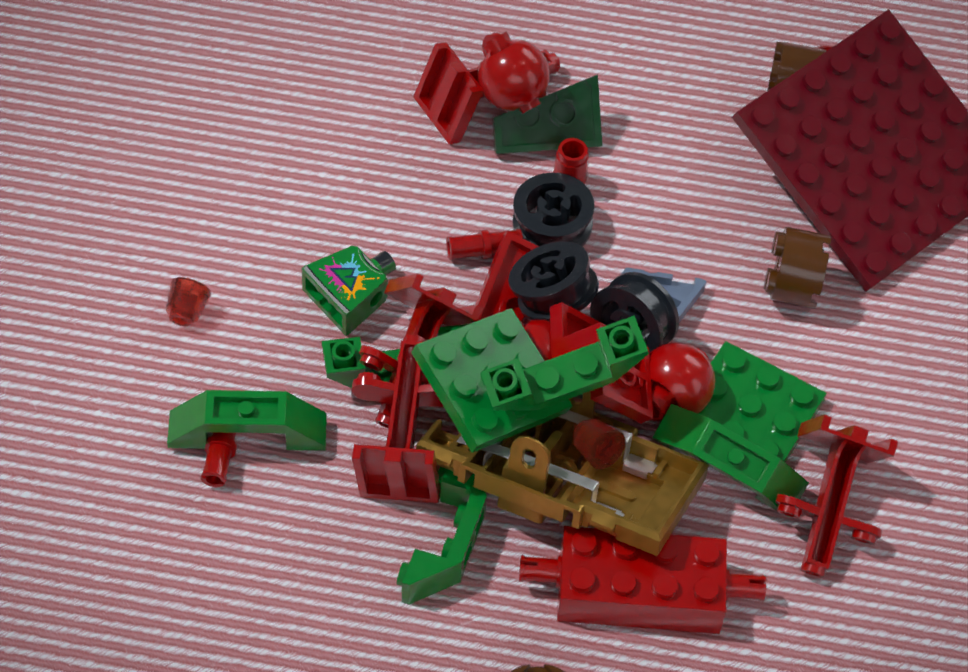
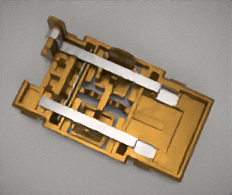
[416,391,709,556]

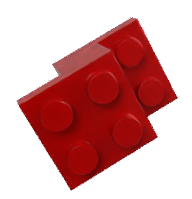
[550,302,653,423]

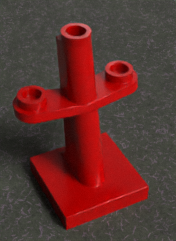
[413,32,560,145]
[359,273,483,429]
[351,335,444,503]
[775,414,899,578]

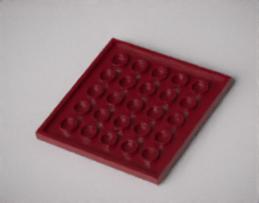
[732,9,968,292]

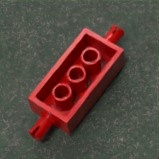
[519,526,766,634]

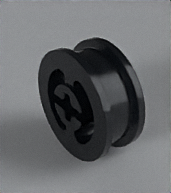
[512,173,594,247]
[508,241,599,321]
[590,272,679,353]

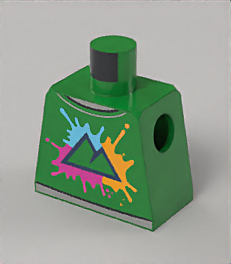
[301,246,396,336]

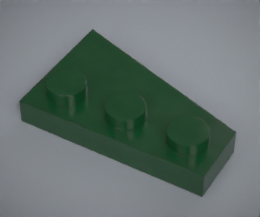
[492,74,603,154]

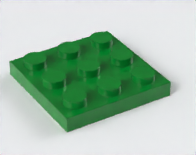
[411,308,573,453]
[698,341,827,463]

